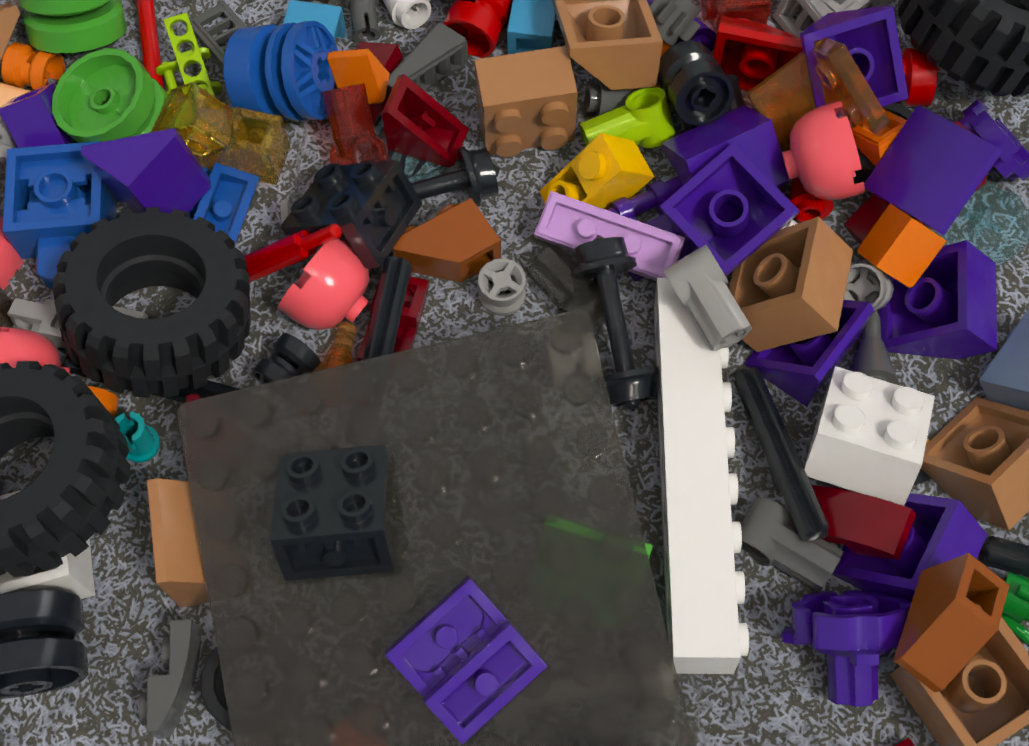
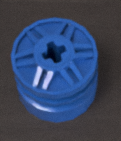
[223,20,340,124]

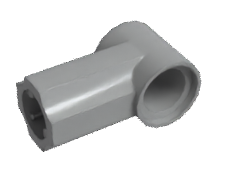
[663,244,753,351]

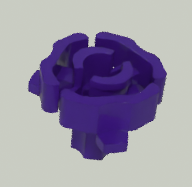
[782,590,911,707]

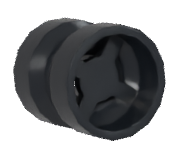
[251,332,321,401]

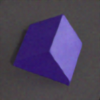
[800,5,909,118]
[662,105,789,188]
[81,128,211,213]
[660,143,799,276]
[744,300,874,407]

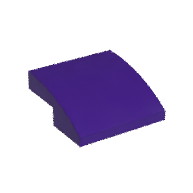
[864,106,1003,236]
[385,575,548,745]

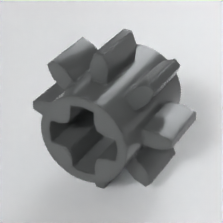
[649,0,701,46]

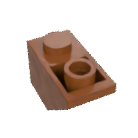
[391,198,501,283]
[893,553,1010,692]

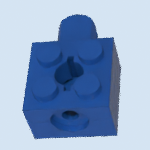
[3,141,117,290]

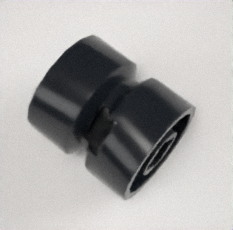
[657,40,734,126]

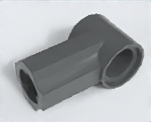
[740,497,844,592]

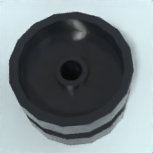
[0,590,89,699]

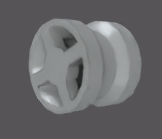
[478,258,526,316]

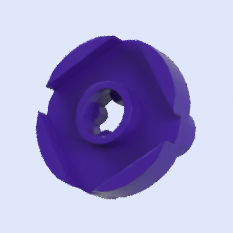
[959,99,1029,182]

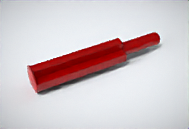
[244,224,342,283]

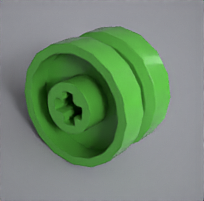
[18,0,127,53]
[52,48,175,143]

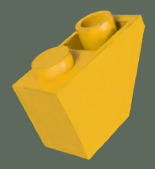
[539,133,655,210]

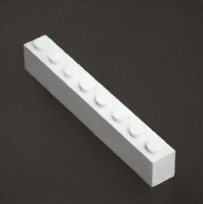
[654,278,749,674]

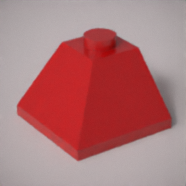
[713,16,806,98]

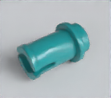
[115,412,161,463]

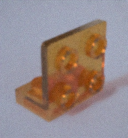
[747,38,891,152]

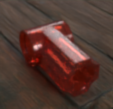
[323,83,389,165]

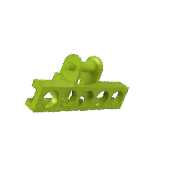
[155,13,223,130]

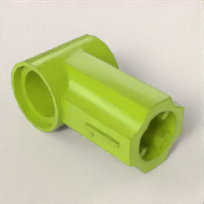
[580,87,675,148]

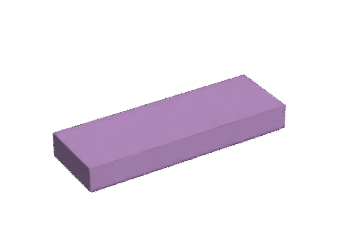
[534,191,685,281]

